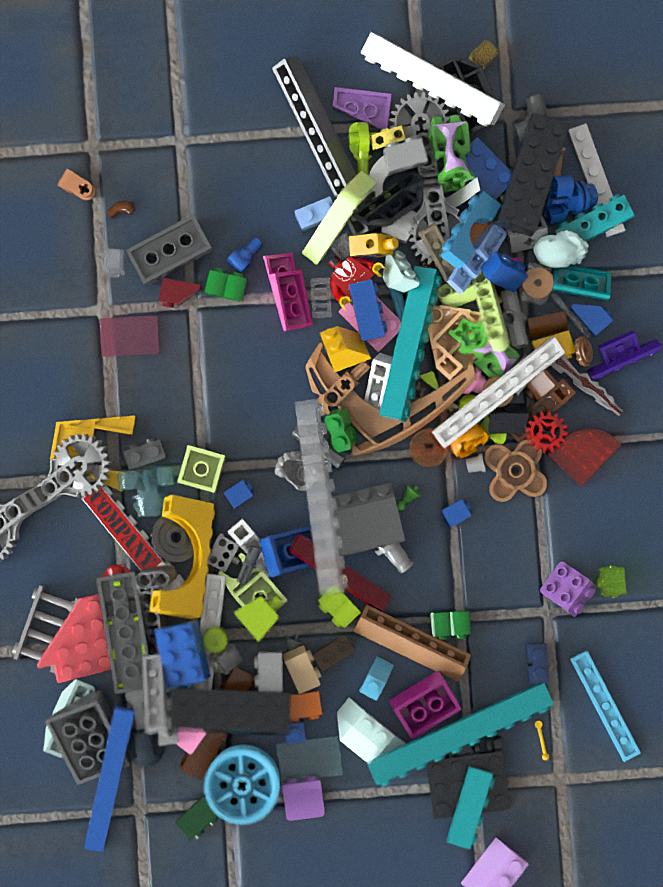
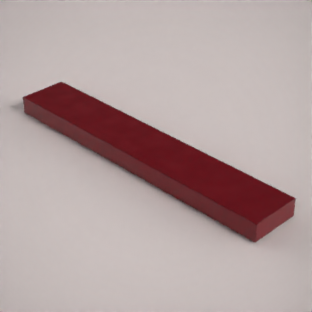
[289,534,391,612]

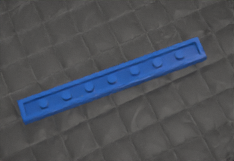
[84,706,135,852]

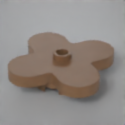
[484,440,547,502]

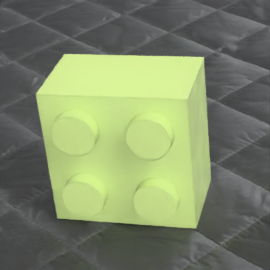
[177,445,226,493]

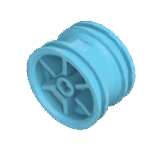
[204,744,280,824]

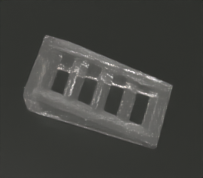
[310,278,332,318]

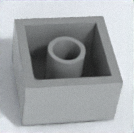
[383,136,428,175]
[255,651,283,692]

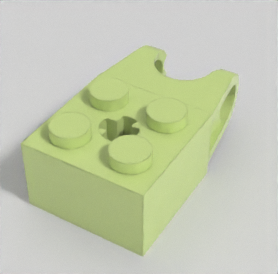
[218,553,288,612]

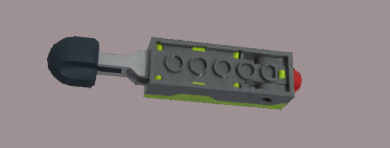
[96,564,165,767]

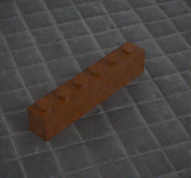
[179,664,255,781]

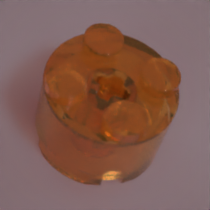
[409,428,448,468]

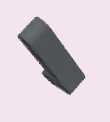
[136,565,177,644]

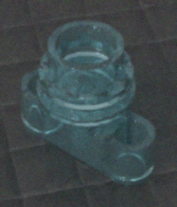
[118,467,175,518]

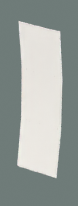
[434,177,480,218]

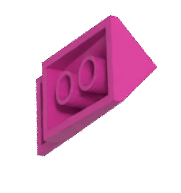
[263,252,313,332]

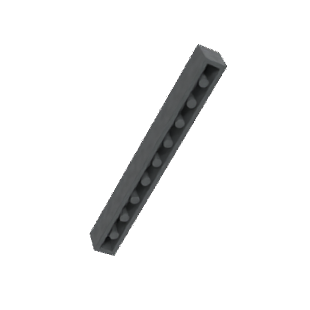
[272,56,380,236]

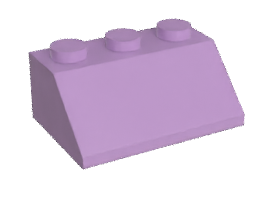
[461,837,529,887]

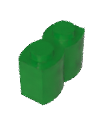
[205,268,248,302]
[325,407,357,452]
[431,611,471,640]

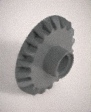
[151,516,194,563]

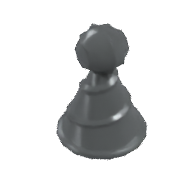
[282,635,304,664]

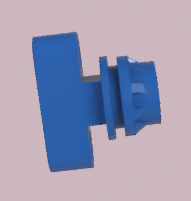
[543,175,598,225]

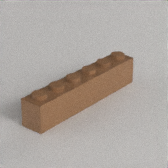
[353,605,471,682]

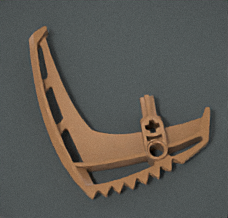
[305,342,476,456]

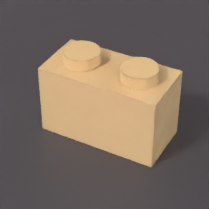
[282,645,322,694]

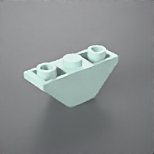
[383,251,420,292]

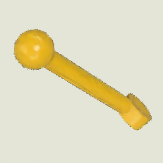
[535,721,549,761]

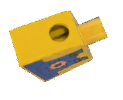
[349,233,398,259]

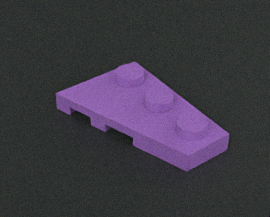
[332,87,391,130]

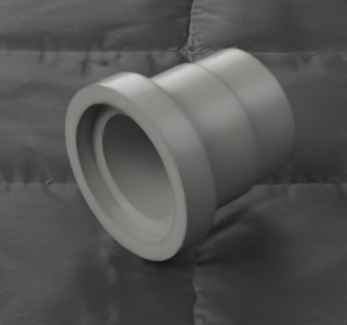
[466,453,487,473]

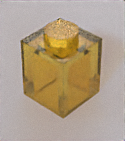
[469,38,499,69]

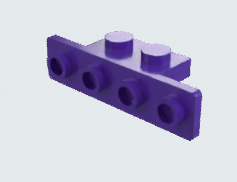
[587,330,663,379]

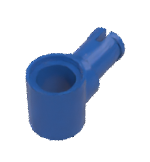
[227,237,263,274]

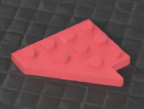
[37,593,111,683]

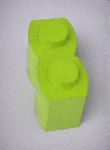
[318,584,361,628]

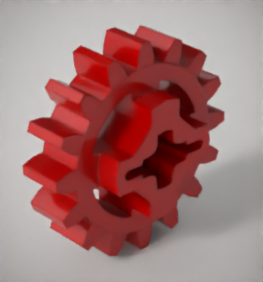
[526,411,568,454]

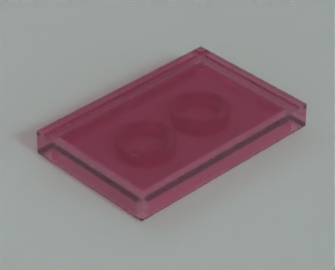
[100,315,159,357]

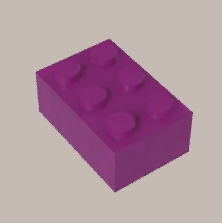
[389,671,462,739]

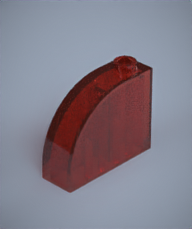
[547,429,622,487]

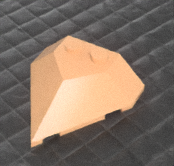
[428,305,482,381]

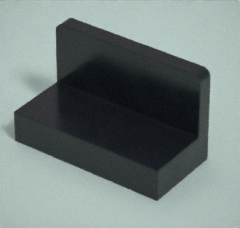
[488,403,529,434]

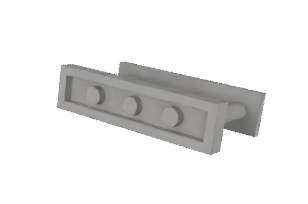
[12,585,79,673]
[142,654,179,746]

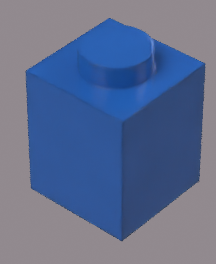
[223,480,254,509]
[441,499,472,527]
[286,720,306,744]

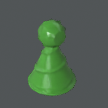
[396,484,421,511]

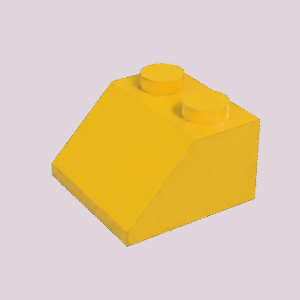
[320,326,371,372]

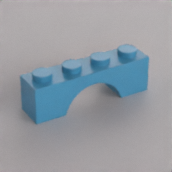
[440,191,501,269]

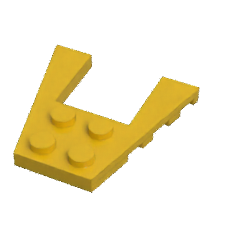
[50,416,136,492]

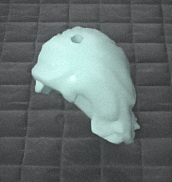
[533,230,589,268]

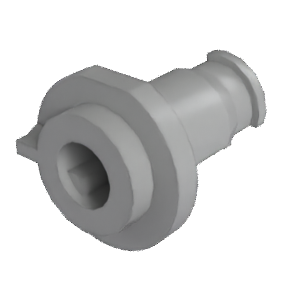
[374,543,414,573]

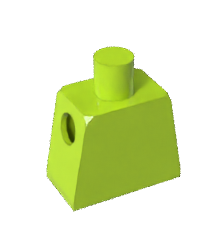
[234,595,283,642]

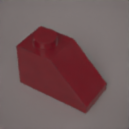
[159,278,202,308]

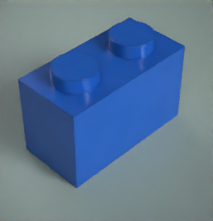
[480,251,528,293]

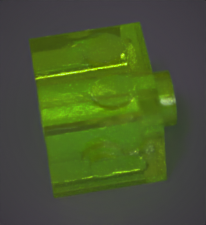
[596,565,627,598]

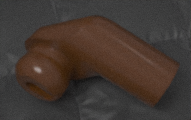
[106,201,135,219]

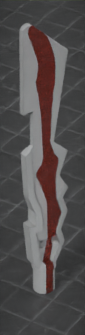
[550,355,623,416]

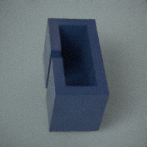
[526,642,550,684]

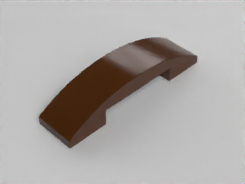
[510,378,576,443]

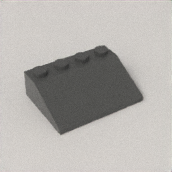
[316,483,405,559]
[44,690,132,785]

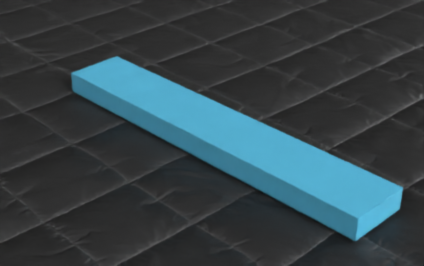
[570,650,641,762]

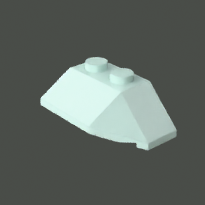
[43,679,95,758]
[337,697,406,762]

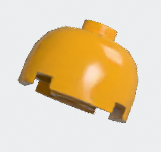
[450,423,489,458]

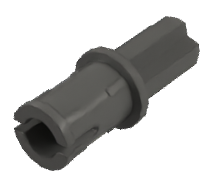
[237,546,262,585]

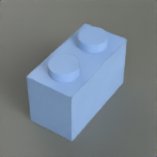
[295,196,333,232]

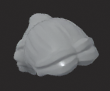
[275,451,319,491]

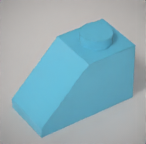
[359,656,394,701]

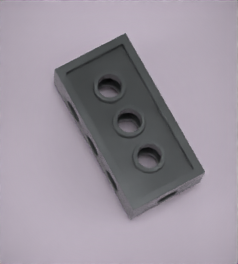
[126,214,213,287]

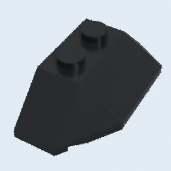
[438,56,496,134]
[352,170,424,228]

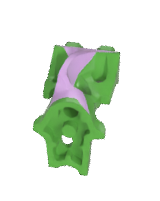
[428,115,475,193]
[449,318,520,378]

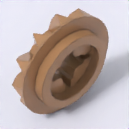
[574,336,593,367]

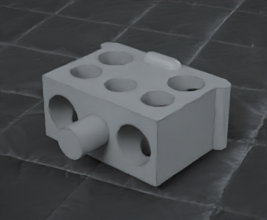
[207,533,241,572]

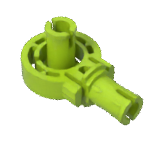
[348,122,381,175]

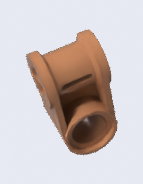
[57,169,96,200]

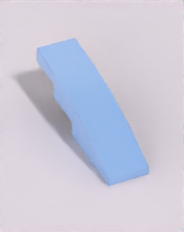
[447,221,508,294]

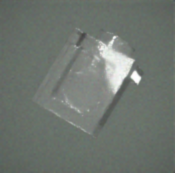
[330,229,354,261]

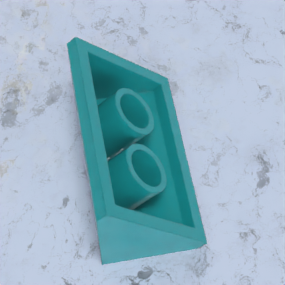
[551,265,611,302]

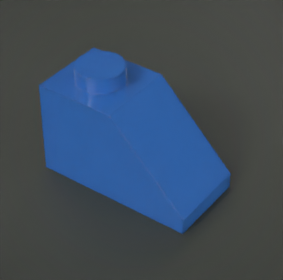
[569,304,613,337]

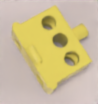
[369,126,406,150]

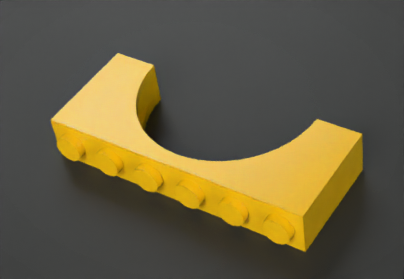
[150,495,215,619]

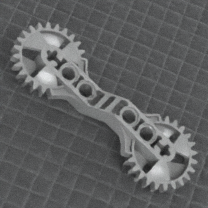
[389,92,471,267]
[0,434,113,562]

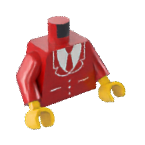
[328,255,386,311]

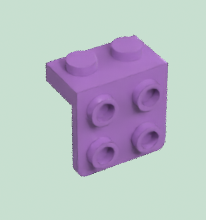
[540,562,597,617]
[282,775,325,821]

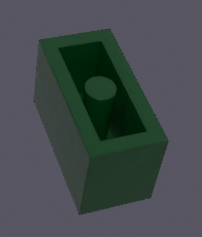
[175,795,219,841]

